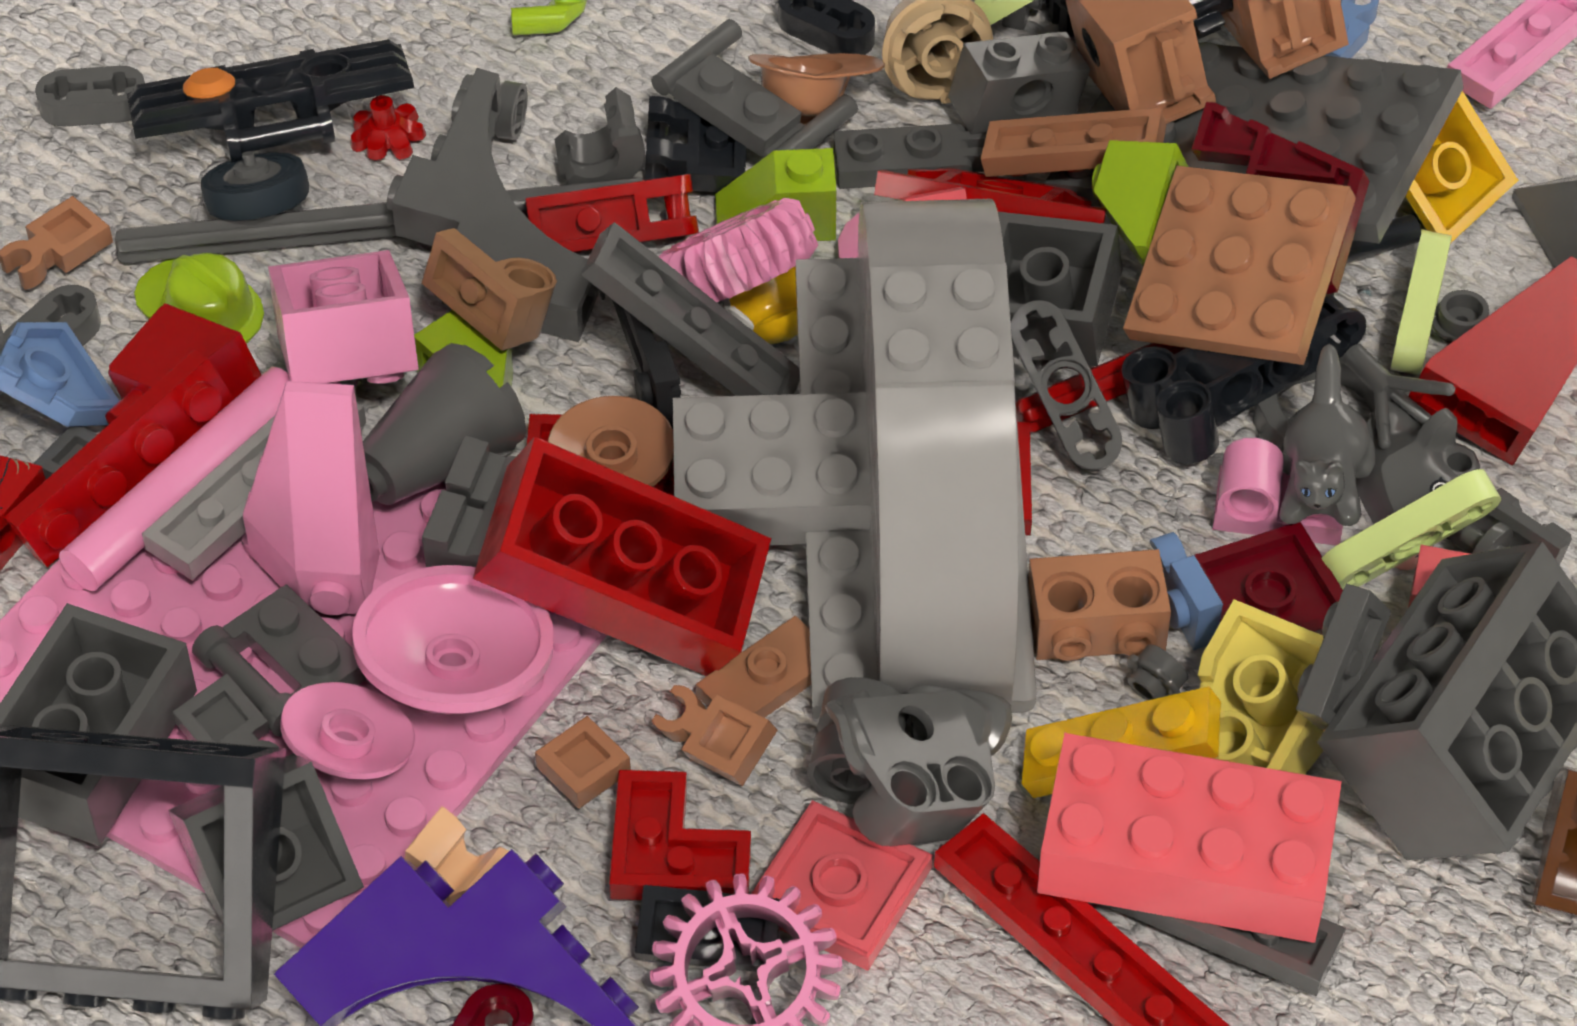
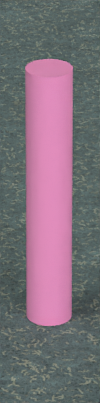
[59,367,290,591]

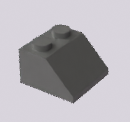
[168,753,364,931]

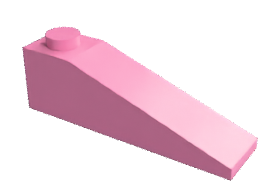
[243,381,380,615]

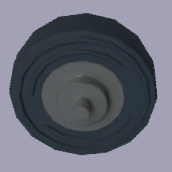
[201,151,309,221]

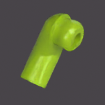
[511,0,587,36]

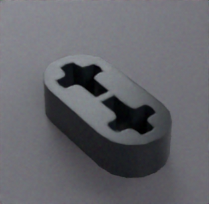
[778,0,875,55]

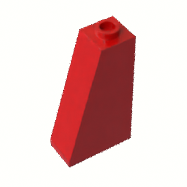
[1408,256,1577,466]

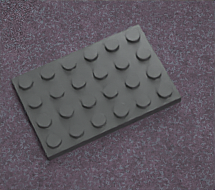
[1044,42,1464,244]

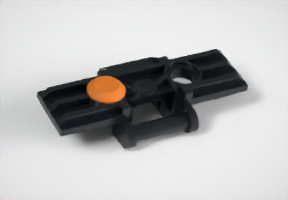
[126,39,414,161]

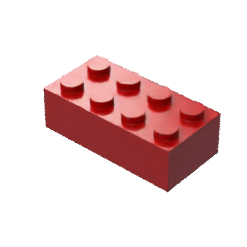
[472,437,772,676]

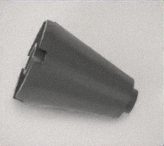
[363,343,526,505]

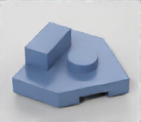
[0,322,119,427]

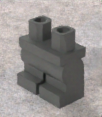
[422,435,516,567]

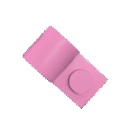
[1212,438,1343,546]

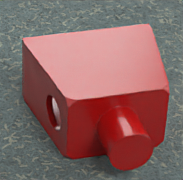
[105,303,261,424]

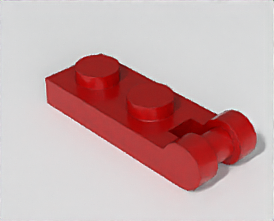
[525,174,699,252]

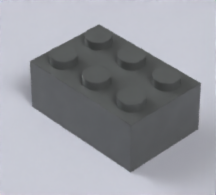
[0,603,197,846]

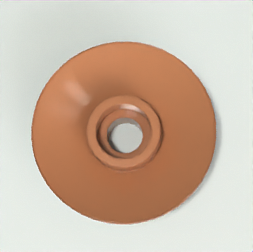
[548,396,674,487]

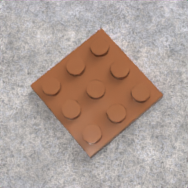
[1123,166,1356,365]

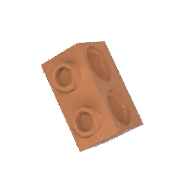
[1028,549,1171,661]

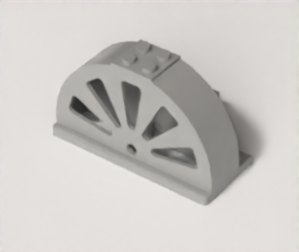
[673,199,1037,719]

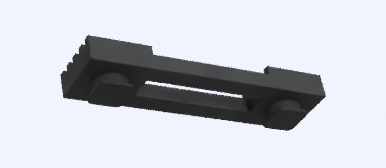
[598,289,681,429]

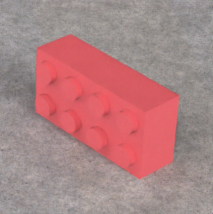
[1037,733,1342,943]

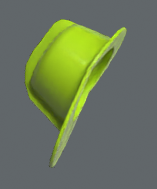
[134,253,264,343]

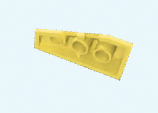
[1198,599,1324,775]

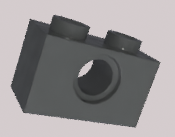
[948,32,1091,134]

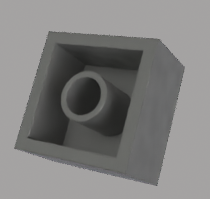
[998,212,1123,366]

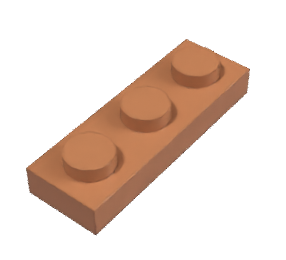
[981,107,1166,177]

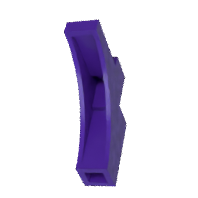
[274,849,639,1026]

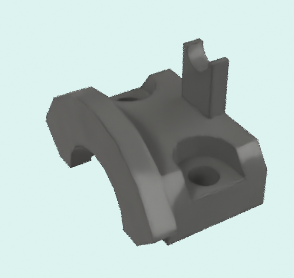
[554,87,645,184]

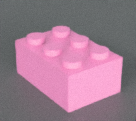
[268,250,419,384]

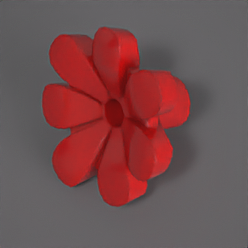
[350,95,426,160]

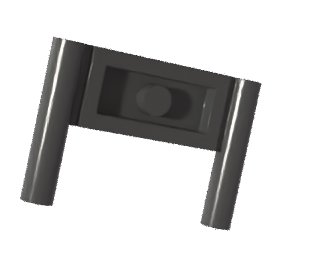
[651,19,858,158]

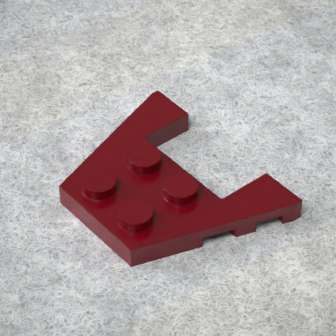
[1192,101,1370,294]

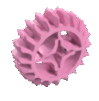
[659,198,818,302]
[650,874,842,1026]

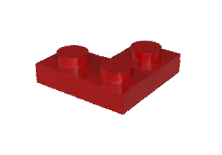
[609,770,751,900]

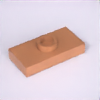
[696,616,811,718]

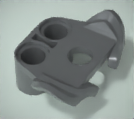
[825,685,1012,846]

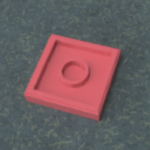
[751,800,933,971]

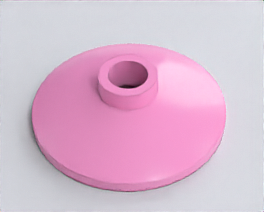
[280,682,415,779]

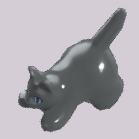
[1280,344,1375,526]

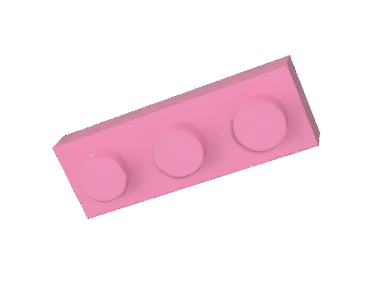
[1447,0,1577,109]

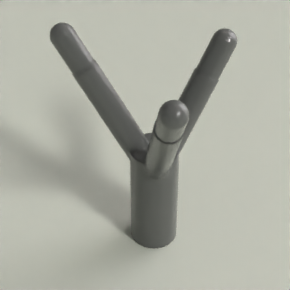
[1343,344,1455,450]

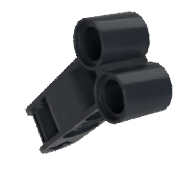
[1122,293,1367,464]

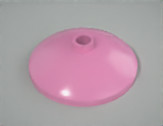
[352,565,554,714]

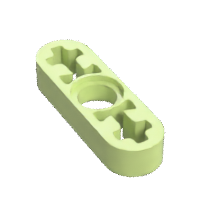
[1391,230,1452,376]
[1321,469,1501,589]

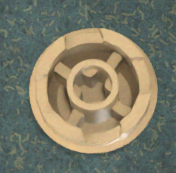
[882,0,993,104]

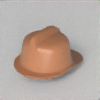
[748,53,885,124]

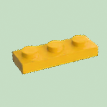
[1022,686,1221,798]

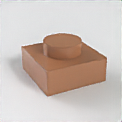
[535,716,631,809]

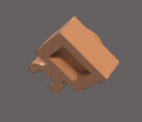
[0,196,113,290]
[652,685,778,787]

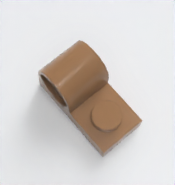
[421,228,557,351]

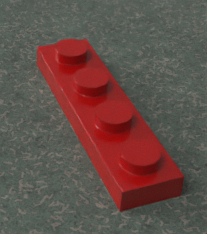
[4,349,235,568]

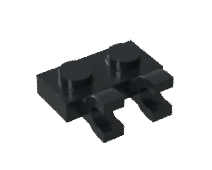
[644,96,746,192]

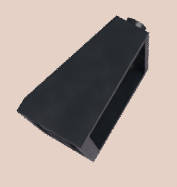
[0,725,286,1019]

